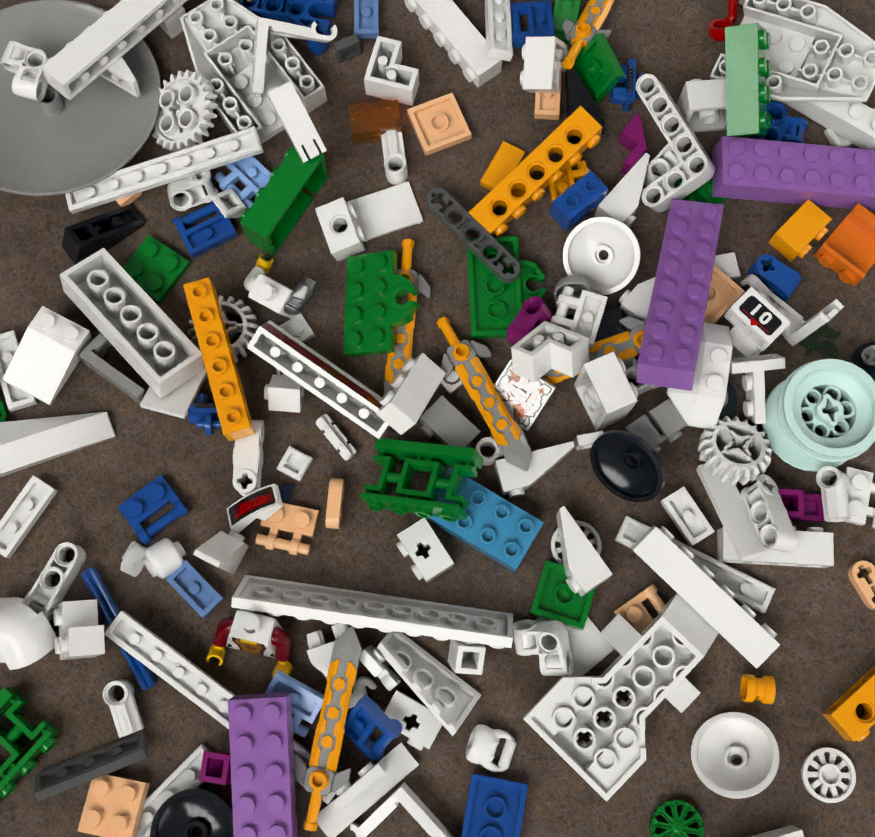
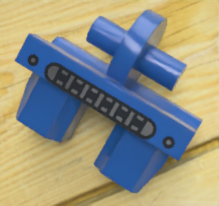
[610,58,650,111]
[188,394,221,435]

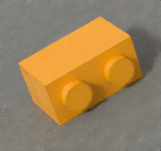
[768,199,832,262]

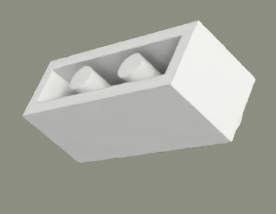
[377,353,446,435]

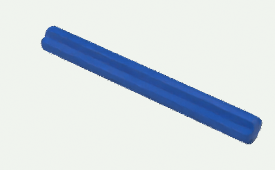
[81,567,157,690]

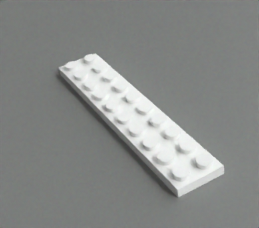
[231,575,513,649]

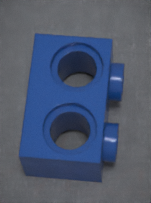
[549,171,608,232]

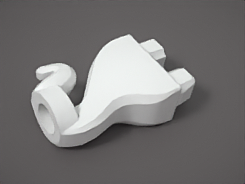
[307,623,377,709]

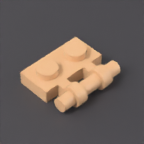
[255,503,319,556]

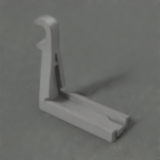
[79,333,145,404]

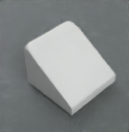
[211,188,246,218]

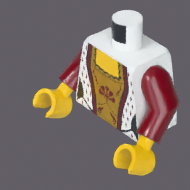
[206,610,293,677]

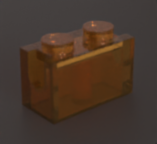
[348,99,402,144]

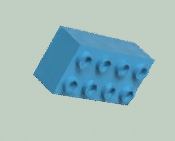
[425,467,544,572]

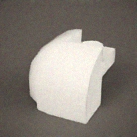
[0,597,56,670]

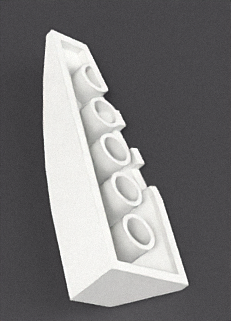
[0,412,116,478]

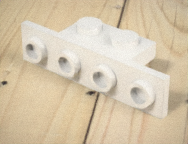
[317,742,419,837]

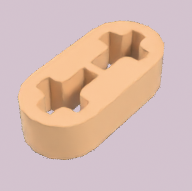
[325,478,345,529]
[848,560,875,610]

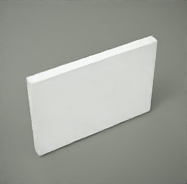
[347,181,423,242]
[140,361,207,419]
[535,616,614,676]

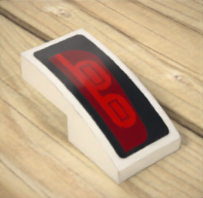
[226,484,283,533]

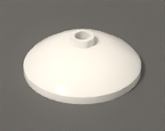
[563,217,641,295]
[691,712,780,799]

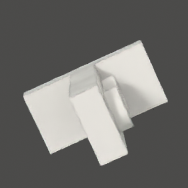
[729,353,785,424]

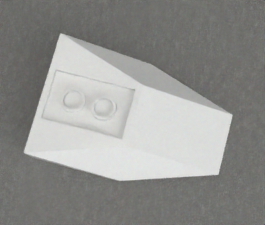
[180,0,327,144]
[710,0,875,102]

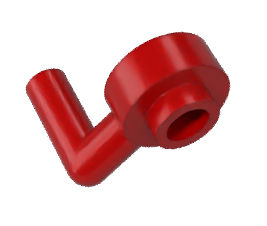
[708,0,738,41]

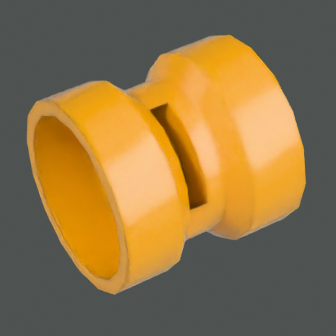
[740,674,776,704]

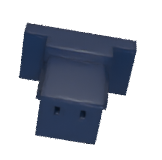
[278,484,294,501]

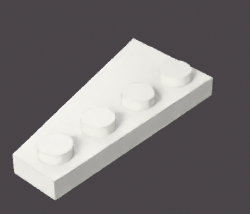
[376,631,481,736]

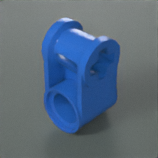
[748,254,802,302]

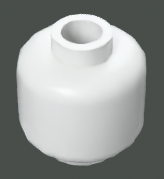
[142,538,186,579]

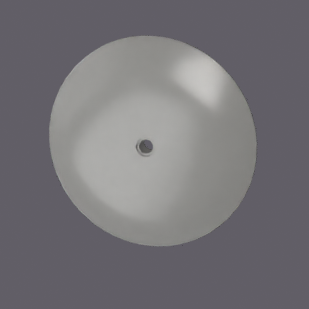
[0,0,161,196]

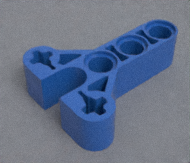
[238,0,338,55]

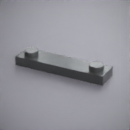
[34,731,148,801]

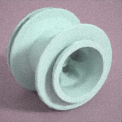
[762,359,875,472]

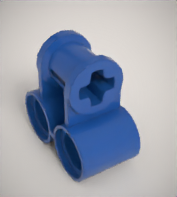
[756,101,809,144]

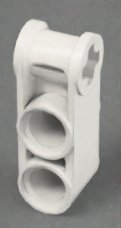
[233,420,265,497]
[740,474,798,553]
[24,542,86,621]

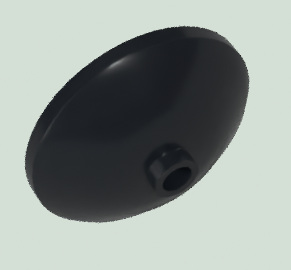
[590,430,665,502]
[150,788,234,837]

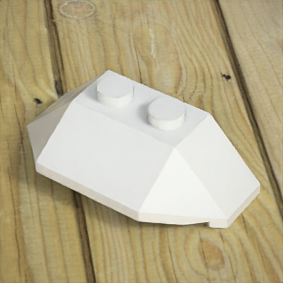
[667,322,733,429]

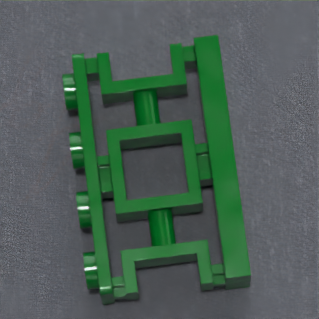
[359,438,484,522]
[0,687,61,799]

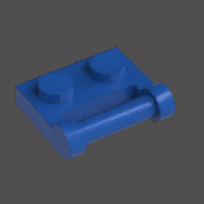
[510,0,555,49]
[172,201,238,258]
[117,475,189,545]
[344,694,403,761]

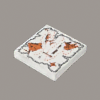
[494,358,556,431]

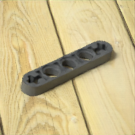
[426,188,520,284]

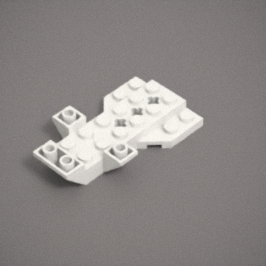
[523,593,719,802]

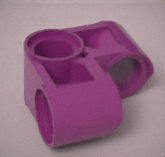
[507,296,554,345]

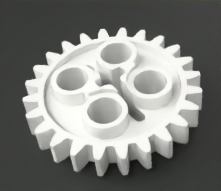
[152,70,218,152]

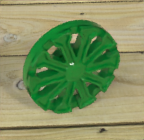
[649,799,704,837]

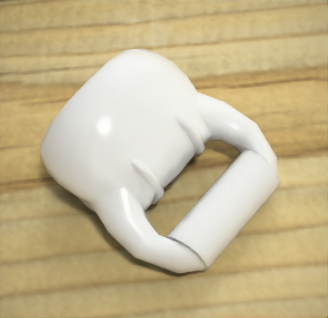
[465,724,516,772]

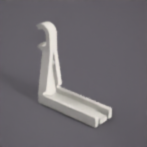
[250,17,337,97]
[267,81,327,163]
[741,274,844,347]
[350,782,454,837]

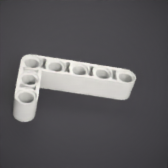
[636,74,715,212]

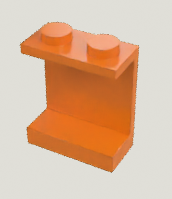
[814,203,875,287]

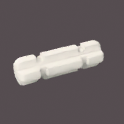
[315,414,357,461]

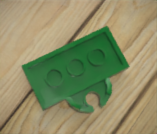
[467,236,546,339]
[343,250,419,357]

